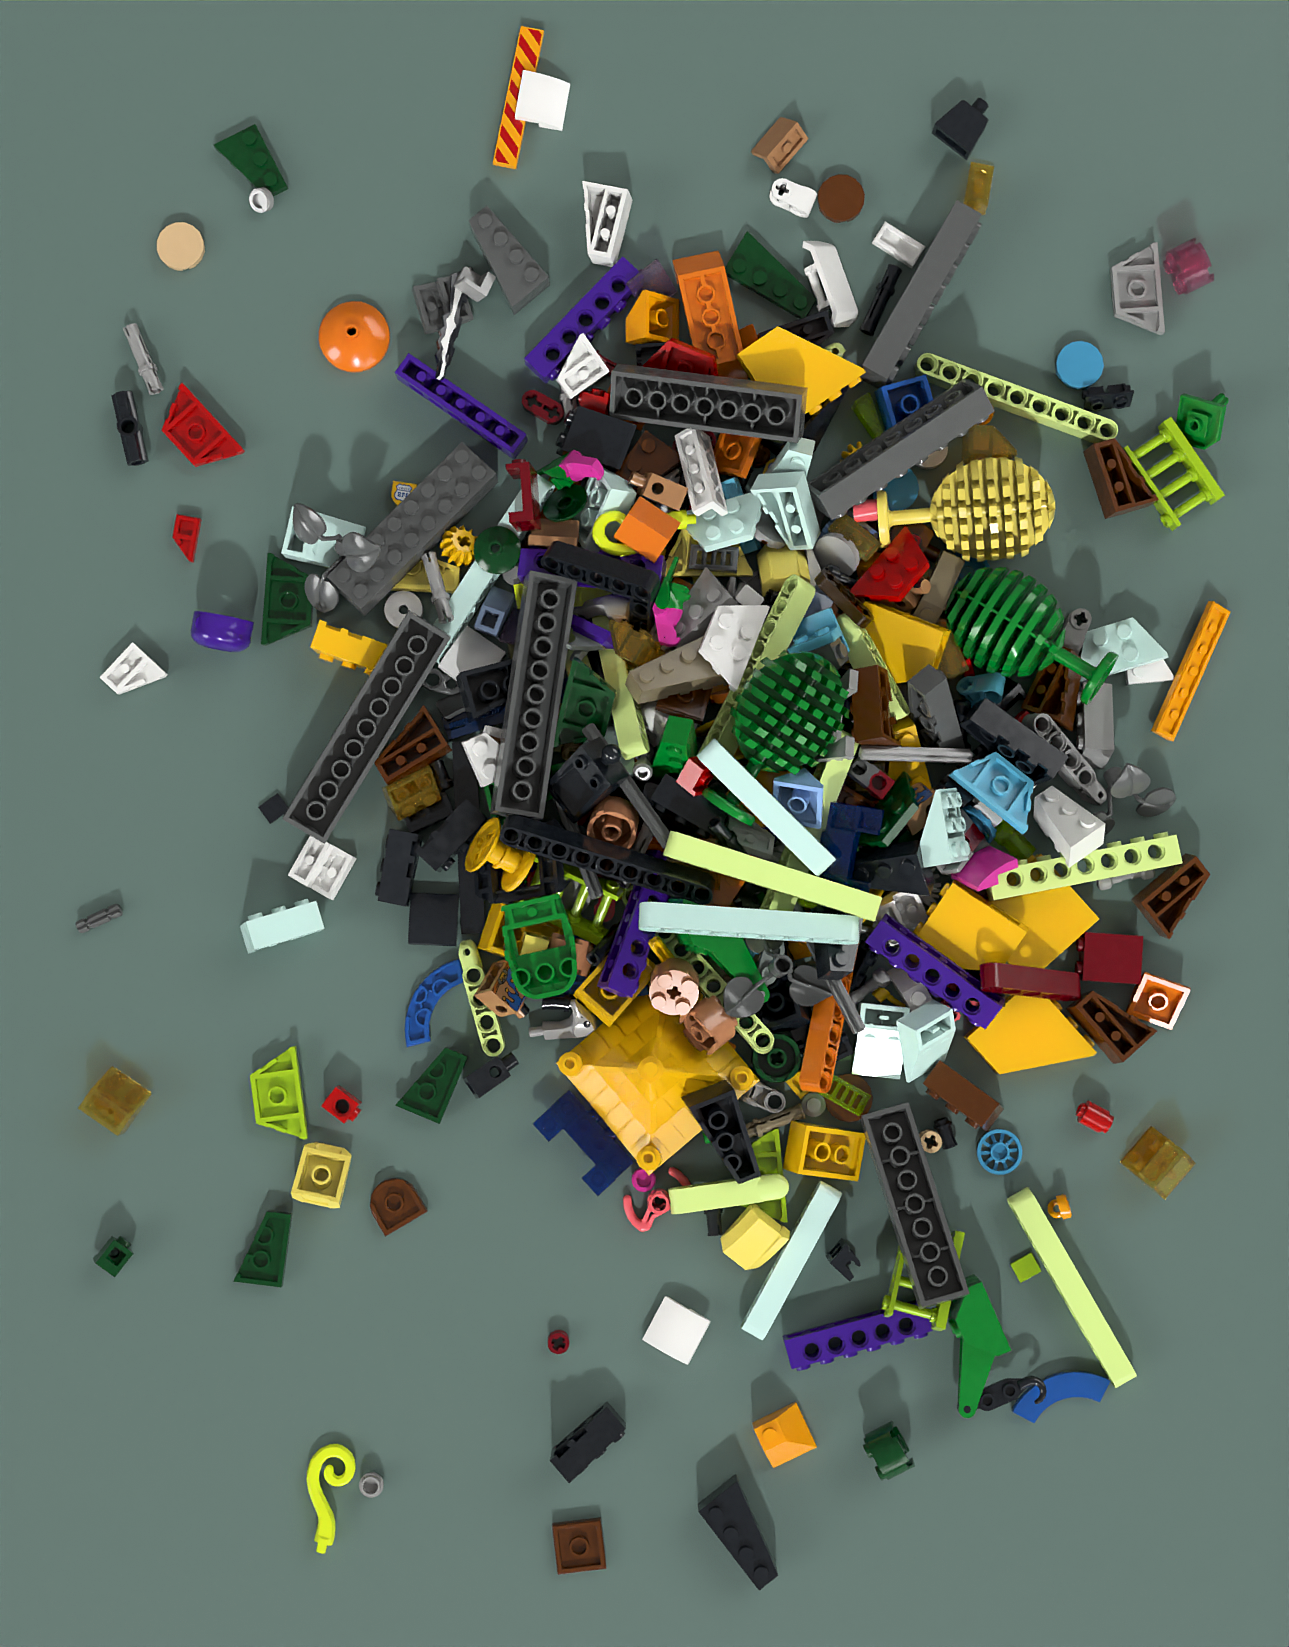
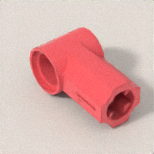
[853,498,878,523]

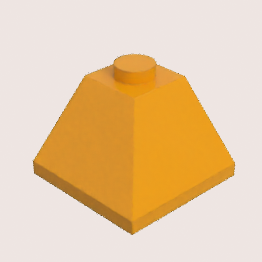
[626,290,679,345]
[752,1402,817,1468]

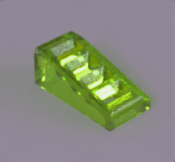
[852,392,883,440]
[817,1074,871,1117]

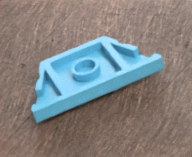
[949,752,1034,834]

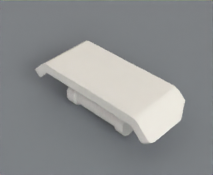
[802,241,858,327]

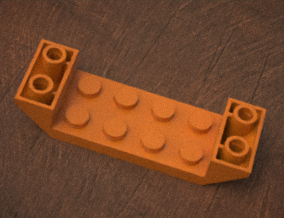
[672,250,748,380]

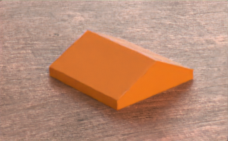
[614,496,681,564]
[1126,972,1191,1030]

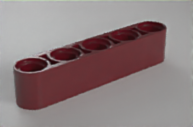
[980,963,1081,1001]

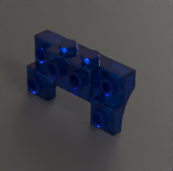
[817,801,884,893]
[533,1089,634,1196]

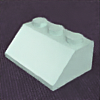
[572,467,637,552]

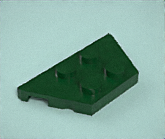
[261,553,313,646]
[554,657,617,747]
[854,771,919,849]

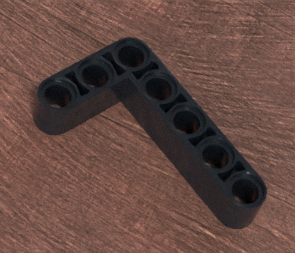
[540,541,660,636]

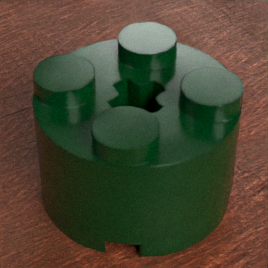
[751,1033,801,1083]
[863,1421,915,1480]

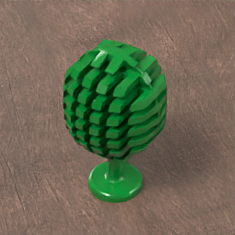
[945,567,1119,705]
[702,650,850,826]

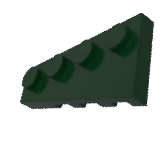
[725,231,816,319]

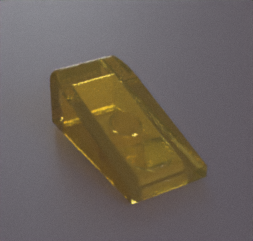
[963,162,994,215]
[828,514,882,562]

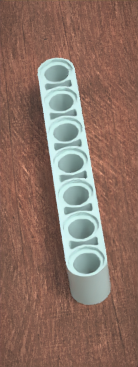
[697,738,836,877]
[741,1181,842,1340]

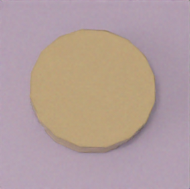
[157,222,205,271]

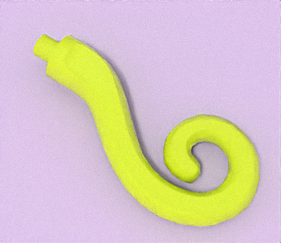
[592,510,696,556]
[306,1444,356,1554]

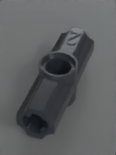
[111,391,149,466]

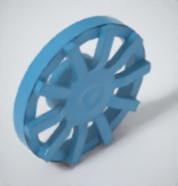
[961,805,997,843]
[976,1129,1022,1175]

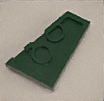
[213,124,288,197]
[395,1047,468,1124]
[233,1210,293,1288]

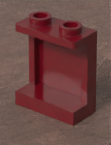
[505,459,541,532]
[1075,932,1143,984]

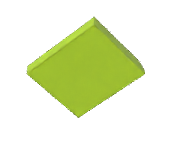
[1010,1252,1042,1283]

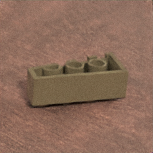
[625,636,729,704]

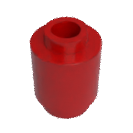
[1075,1100,1114,1133]

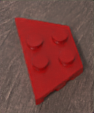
[642,338,719,376]
[162,383,245,467]
[849,527,930,602]

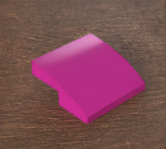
[951,846,1018,891]

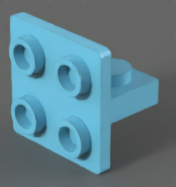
[787,608,850,654]

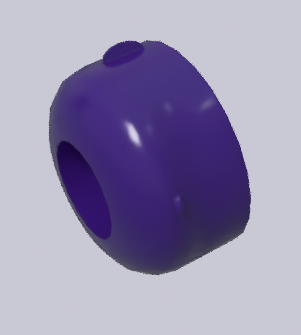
[190,611,254,652]

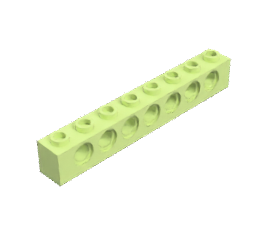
[986,832,1183,901]

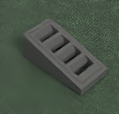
[689,544,739,574]

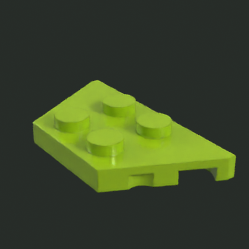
[250,1046,308,1140]
[740,1128,788,1223]

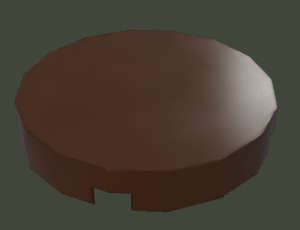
[817,174,865,223]
[824,1074,873,1122]

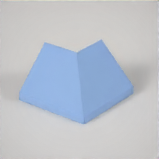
[773,768,824,829]

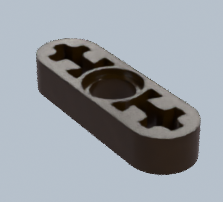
[814,569,874,628]

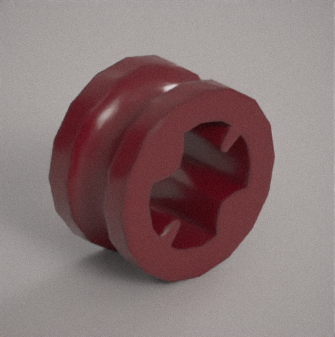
[548,1330,569,1354]

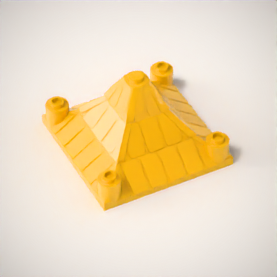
[556,983,760,1175]

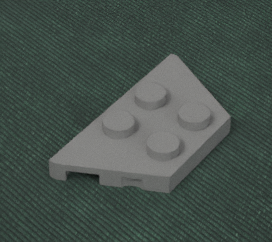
[1110,242,1165,335]

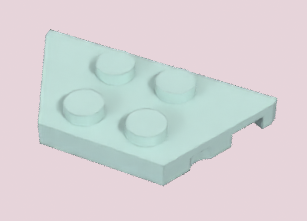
[686,492,762,552]
[1080,617,1169,684]

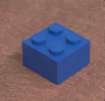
[874,374,933,431]

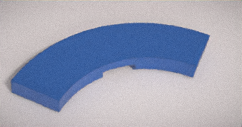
[405,959,464,1047]
[1011,1371,1111,1423]

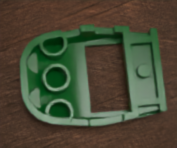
[501,894,577,999]

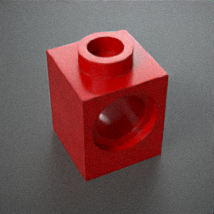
[321,1085,362,1124]

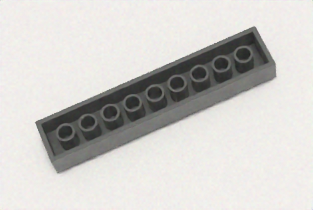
[490,570,577,821]
[282,610,451,844]

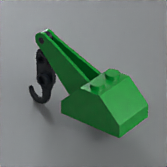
[947,1274,1047,1418]

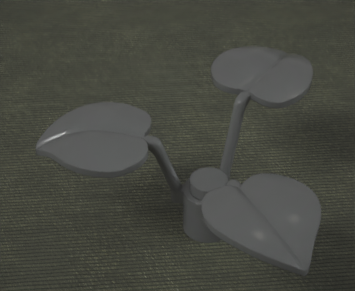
[293,503,382,613]
[1093,763,1177,836]
[723,908,833,1018]

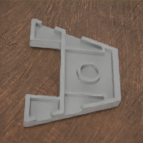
[814,669,858,763]

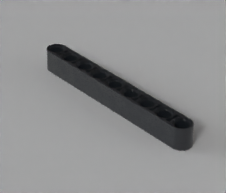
[500,814,715,905]

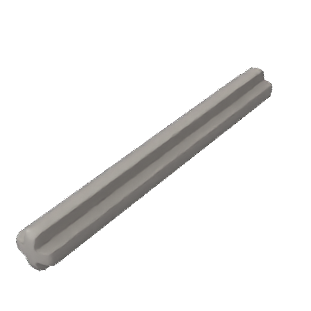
[858,745,973,763]

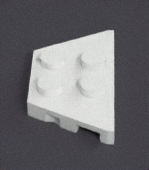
[698,605,770,692]

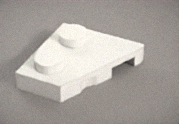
[556,333,610,399]

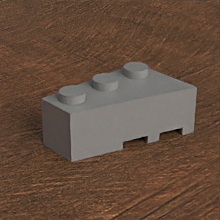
[1075,682,1114,769]

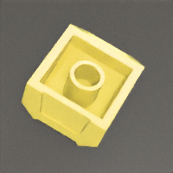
[756,544,810,597]
[291,1142,352,1208]
[720,1203,790,1270]

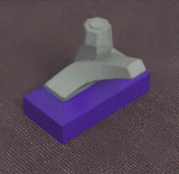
[566,614,621,661]

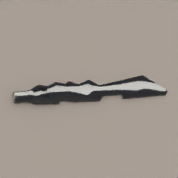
[434,267,473,380]

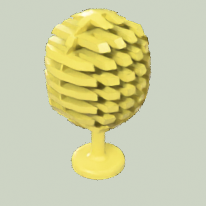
[877,456,1055,562]

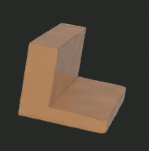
[751,117,809,174]
[528,518,580,548]

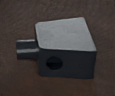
[932,98,989,161]
[463,1052,519,1099]

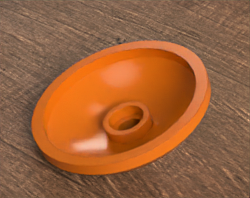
[319,301,390,372]

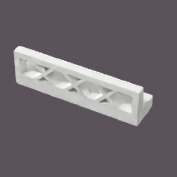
[675,428,728,516]

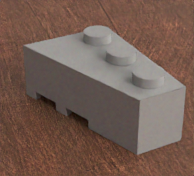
[675,567,739,648]

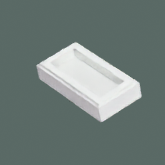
[872,221,925,268]

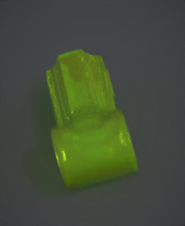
[994,819,1037,861]

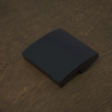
[408,893,460,947]

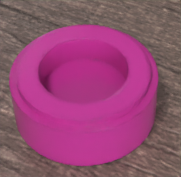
[632,1167,656,1192]

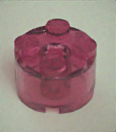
[1163,238,1214,295]

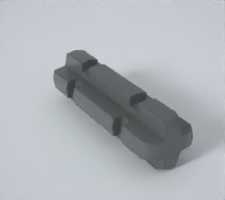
[75,904,123,933]

